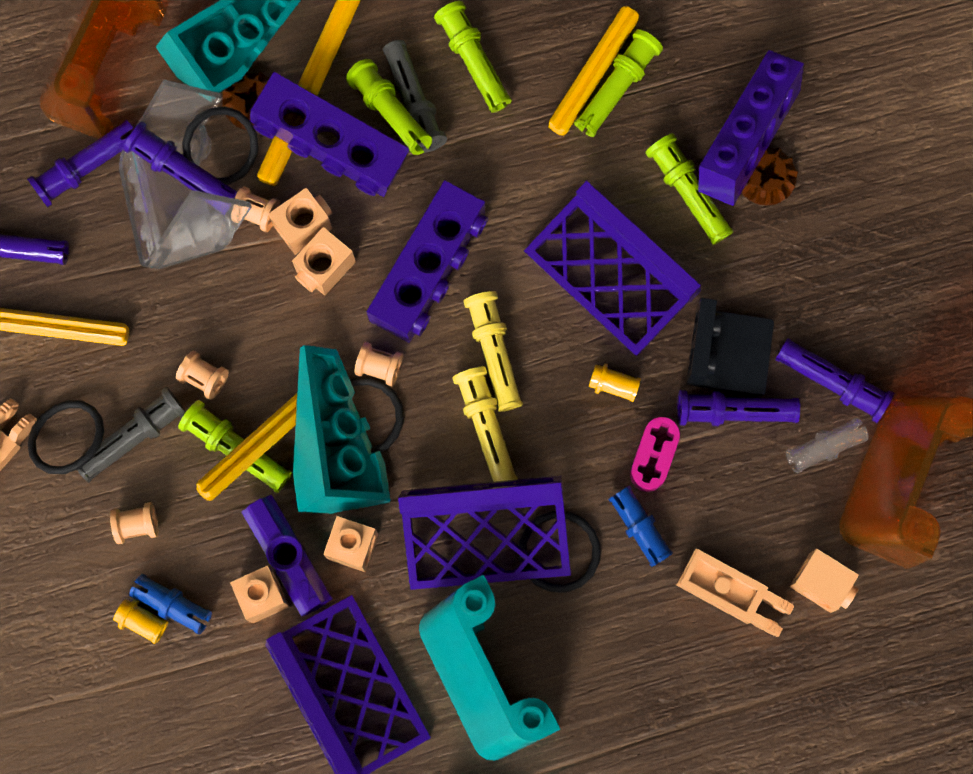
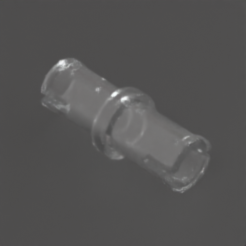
[786,418,869,474]

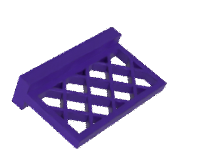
[524,180,701,357]
[398,475,571,590]
[265,595,431,774]

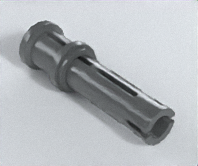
[383,40,447,153]
[74,387,186,483]

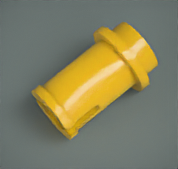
[588,363,641,402]
[113,599,169,644]

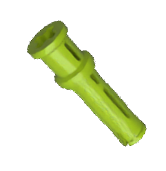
[434,0,512,113]
[574,29,663,137]
[346,59,432,155]
[645,133,734,245]
[178,400,292,493]

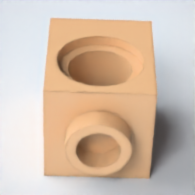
[268,188,333,255]
[292,227,356,296]
[323,516,379,572]
[789,549,859,613]
[230,565,290,623]

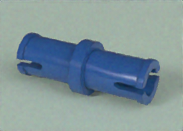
[608,486,673,567]
[129,574,212,635]

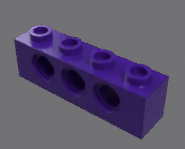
[698,50,804,206]
[250,72,409,197]
[366,180,488,343]

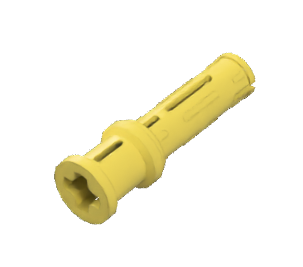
[463,291,523,412]
[452,366,518,482]

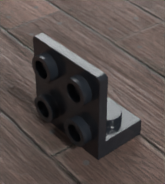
[686,298,774,396]

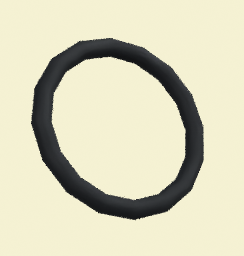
[182,106,258,185]
[350,377,404,454]
[28,400,104,474]
[518,511,601,593]

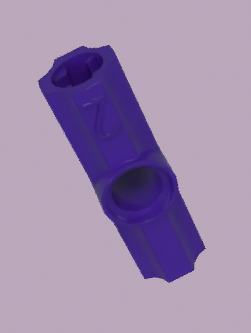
[241,495,333,617]

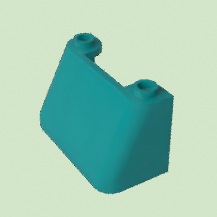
[419,575,560,761]

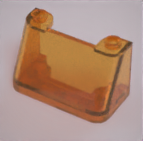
[39,0,166,139]
[839,396,973,569]

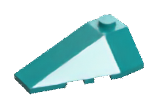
[156,0,301,99]
[293,345,391,514]

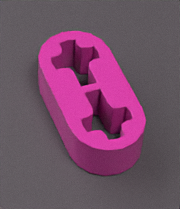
[630,417,680,492]

